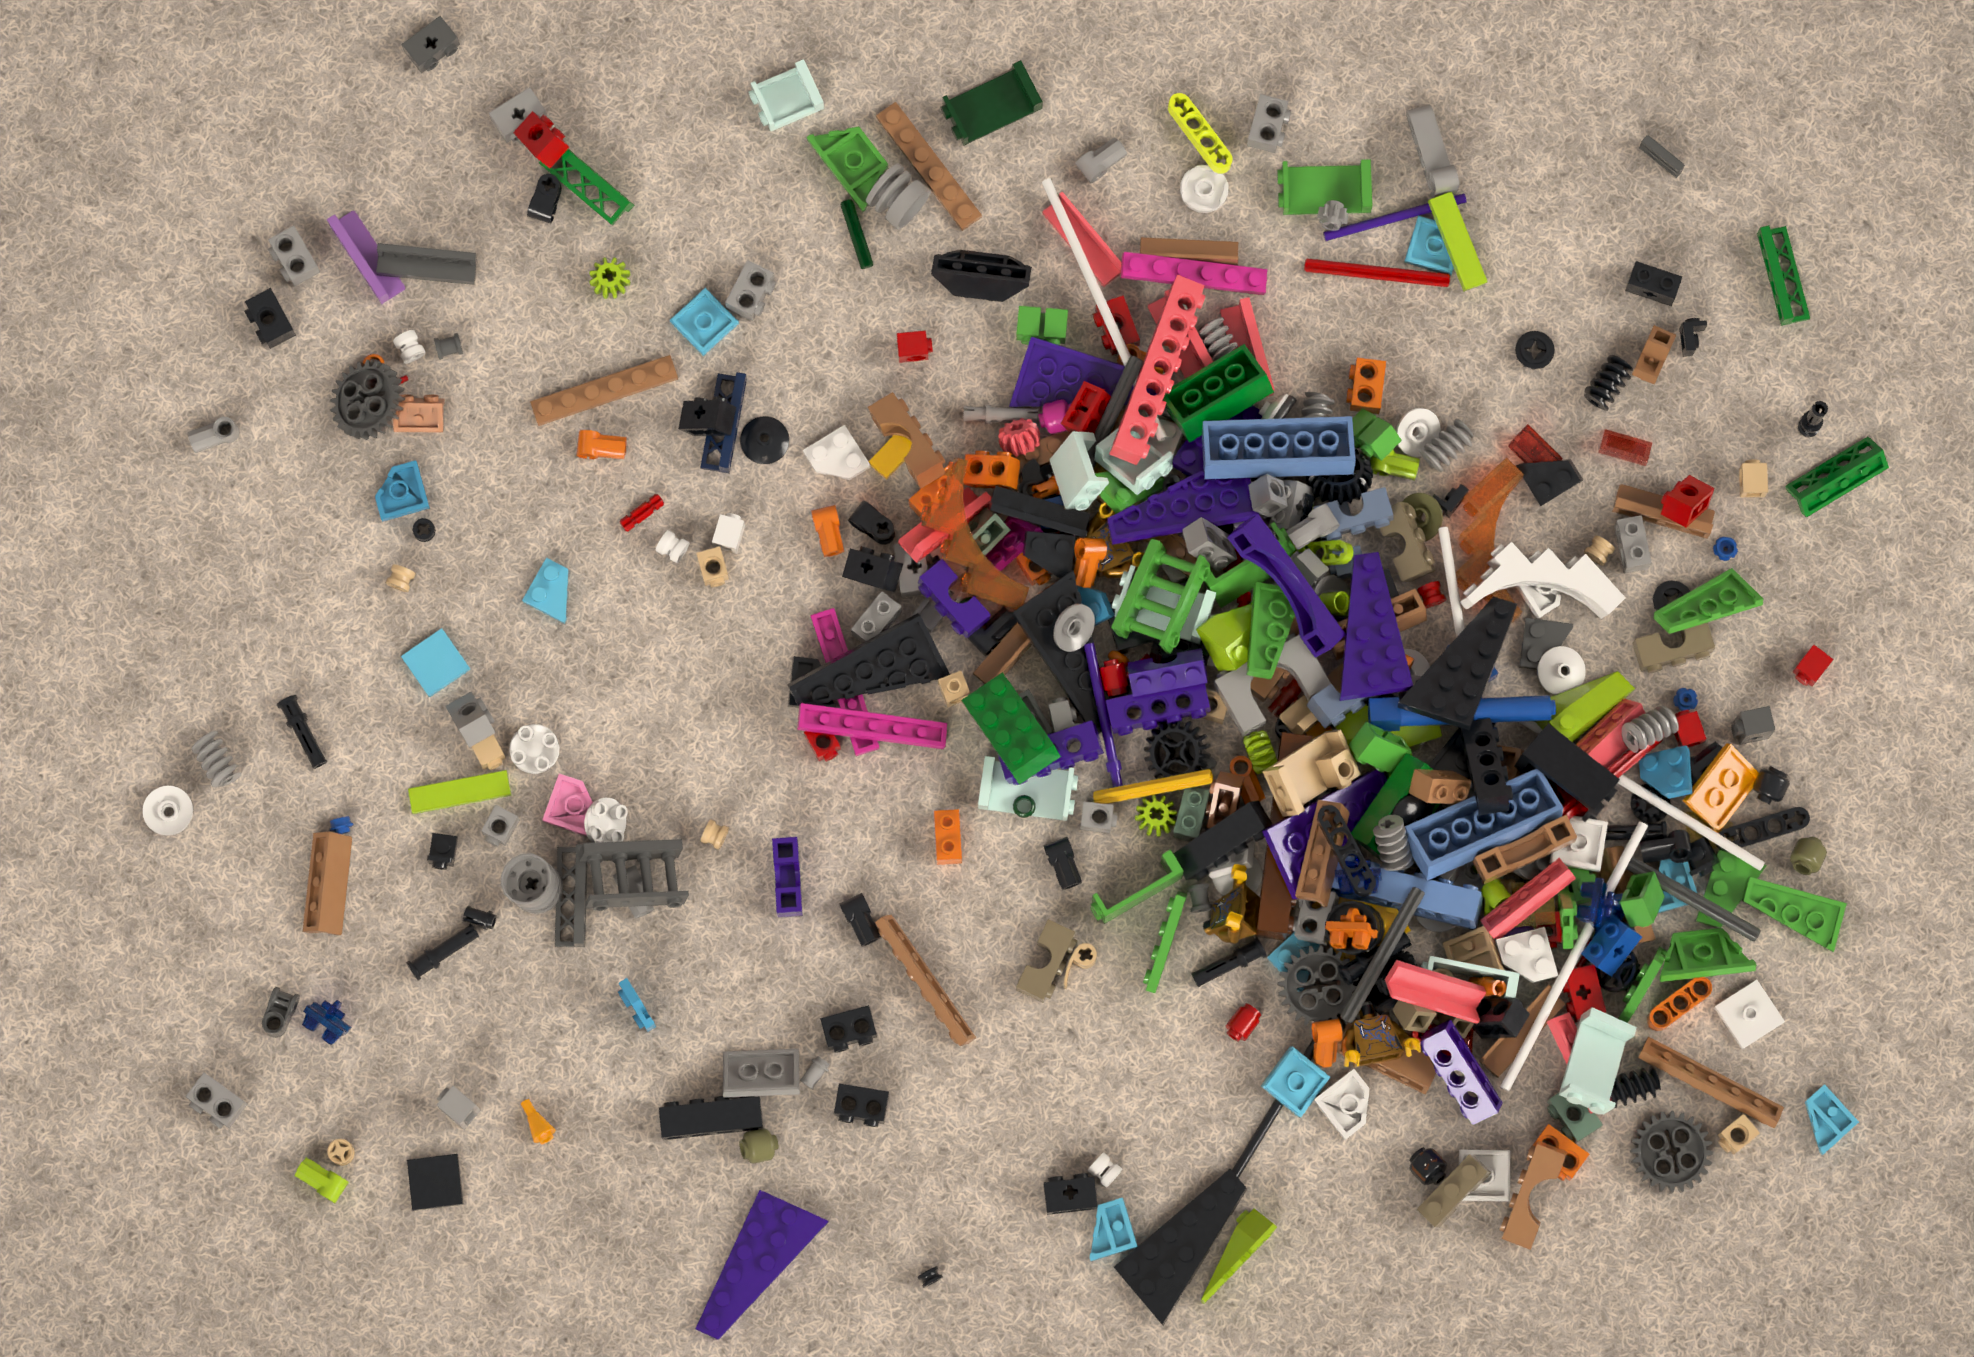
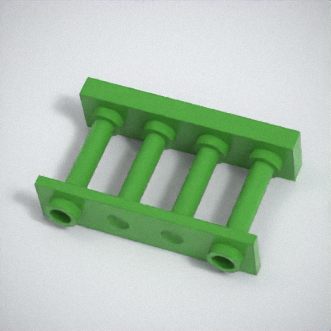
[1111,538,1210,654]

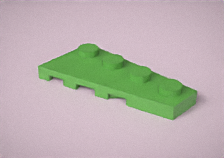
[1654,568,1764,634]
[1246,582,1295,679]
[1742,877,1847,952]
[1143,891,1188,993]

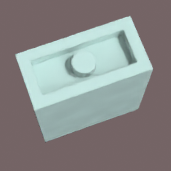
[748,59,824,131]
[1094,429,1174,495]
[1049,431,1109,511]

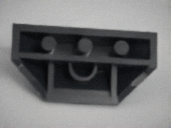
[931,250,1032,302]

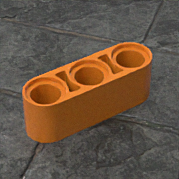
[1647,977,1712,1031]

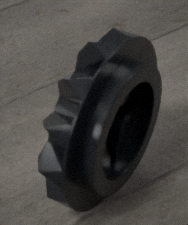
[1515,331,1555,370]
[1652,580,1690,611]
[1631,784,1671,823]

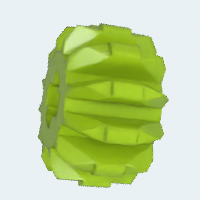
[589,257,631,299]
[1243,730,1277,774]
[1135,795,1177,837]

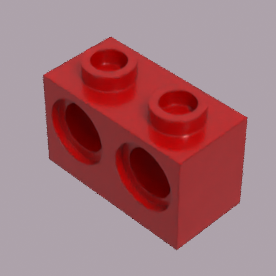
[1060,381,1111,434]

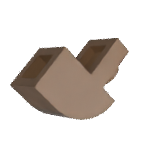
[1632,325,1676,385]

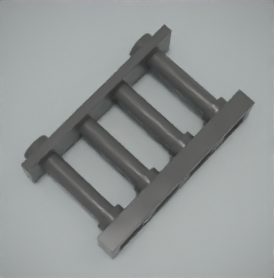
[579,839,689,911]

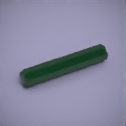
[840,199,873,269]

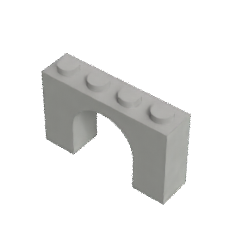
[1214,633,1331,737]

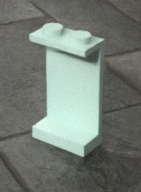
[1112,565,1216,644]
[978,756,1078,821]
[1420,956,1520,998]
[1559,1007,1637,1115]

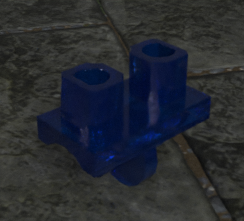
[1335,856,1382,895]
[1577,878,1620,929]
[302,1000,352,1045]

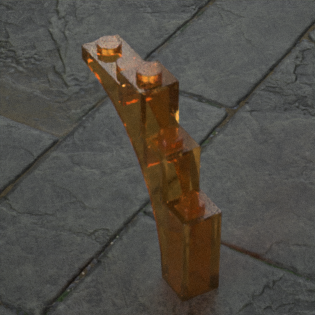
[1456,457,1524,623]
[920,458,1029,610]

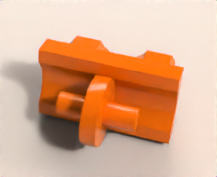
[1325,908,1378,950]

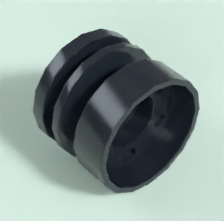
[1325,901,1385,955]

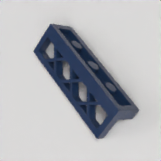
[700,372,747,474]

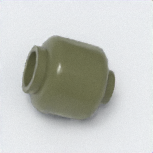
[1790,837,1827,875]
[739,1128,779,1164]

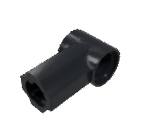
[968,606,1018,656]
[1690,741,1722,787]
[1640,830,1692,863]
[1043,837,1082,890]
[839,893,881,947]

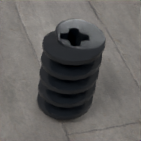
[1584,355,1633,411]
[1610,1065,1661,1108]

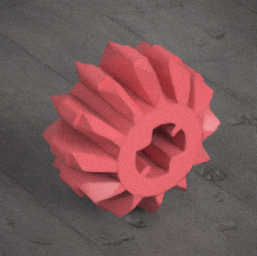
[998,418,1040,457]

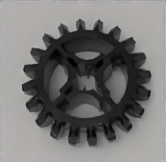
[1306,449,1373,505]
[1144,719,1211,779]

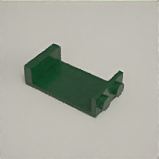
[940,60,1043,146]

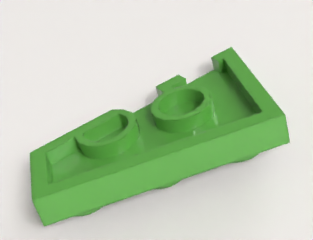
[1095,472,1165,514]
[1696,850,1767,928]

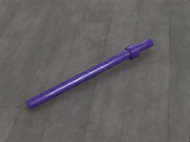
[1323,193,1467,241]
[1084,643,1123,787]

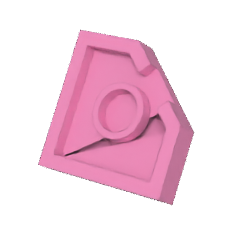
[542,774,593,836]

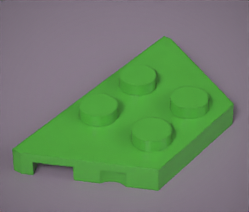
[806,126,888,212]
[1558,886,1578,949]
[1660,928,1757,982]
[1618,946,1667,1023]

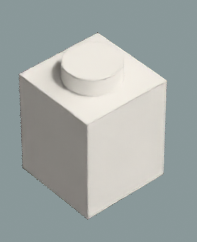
[712,513,745,554]

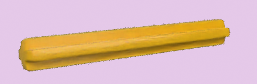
[1093,769,1213,804]

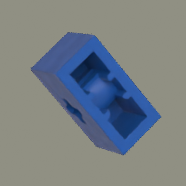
[1581,914,1642,977]

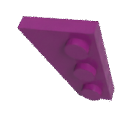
[966,516,1043,585]

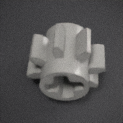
[1317,200,1349,231]

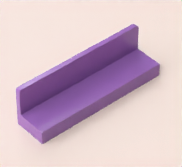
[327,211,405,305]

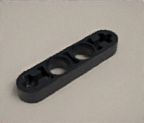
[1317,805,1376,897]
[1715,807,1810,852]

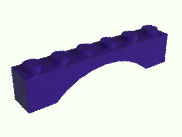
[1227,514,1346,658]

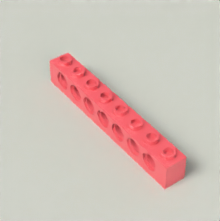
[1109,275,1205,465]

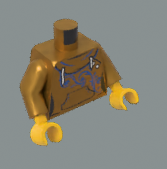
[1074,502,1145,579]
[1203,864,1260,944]
[1341,1004,1421,1068]

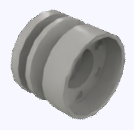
[866,164,931,229]
[501,853,563,914]

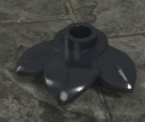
[1018,458,1061,500]

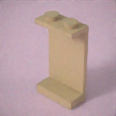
[1263,729,1360,817]

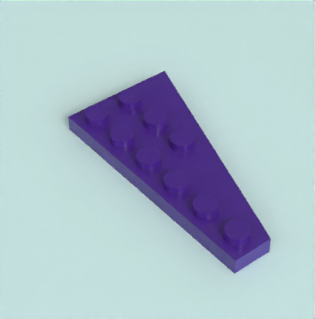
[1009,336,1157,407]
[1107,471,1259,545]
[1339,552,1413,701]
[1262,769,1387,900]
[695,1190,829,1340]

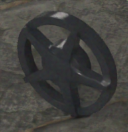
[1595,951,1638,992]

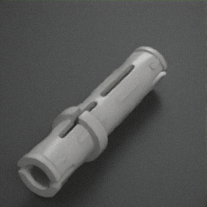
[963,405,1038,425]

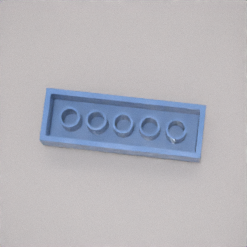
[1202,416,1356,479]
[1405,769,1563,881]
[1331,856,1483,930]

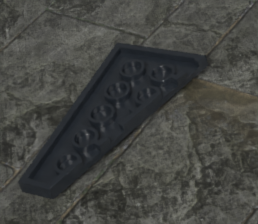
[1011,570,1111,734]
[787,613,950,706]
[1114,1169,1247,1326]

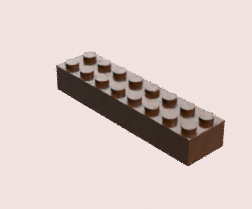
[1255,732,1312,941]

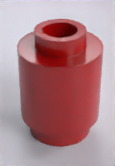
[1100,658,1129,696]
[1225,1003,1262,1042]

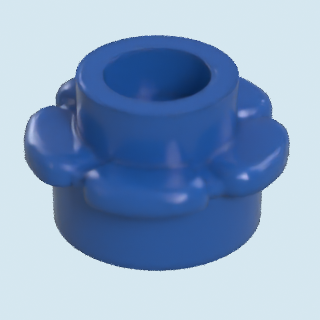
[1713,537,1738,561]
[1673,688,1698,711]
[329,816,354,834]

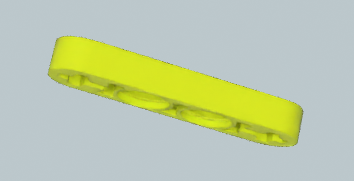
[1168,93,1233,174]

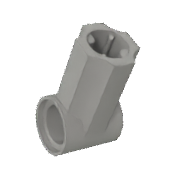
[1076,137,1127,183]
[187,417,240,453]
[1286,504,1340,550]
[613,865,654,919]

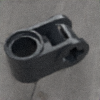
[527,173,562,224]
[848,500,895,545]

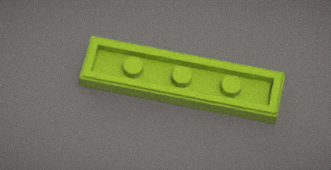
[1428,192,1488,292]
[408,770,512,814]

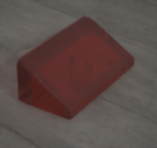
[1508,424,1563,463]
[1598,429,1652,466]

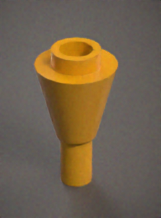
[521,1099,556,1144]

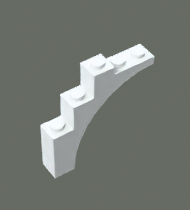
[1460,542,1625,619]

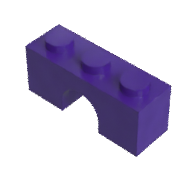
[918,559,991,639]
[1128,648,1207,697]
[772,837,803,918]

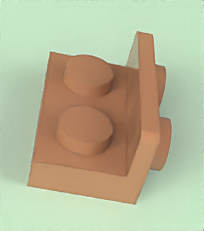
[393,394,445,432]

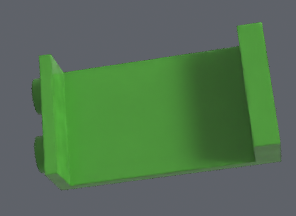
[1277,159,1372,215]
[1204,522,1296,608]
[1090,850,1184,924]

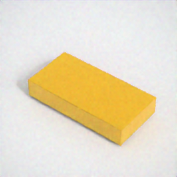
[868,435,912,480]

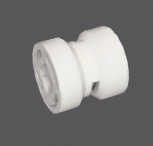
[393,330,426,364]
[656,530,690,563]
[1087,1152,1123,1188]

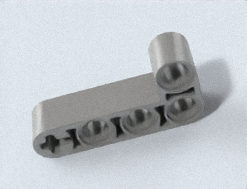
[1406,104,1459,198]

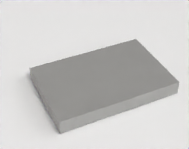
[723,1049,800,1097]

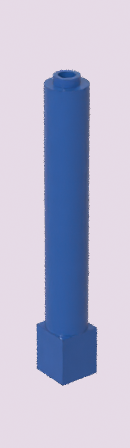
[1368,695,1556,732]

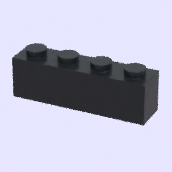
[1173,800,1273,881]
[659,1096,764,1140]

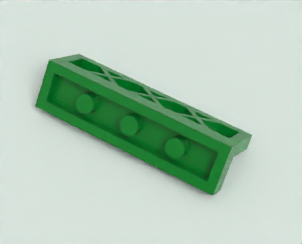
[539,149,635,226]
[1757,225,1810,326]
[1785,436,1889,518]

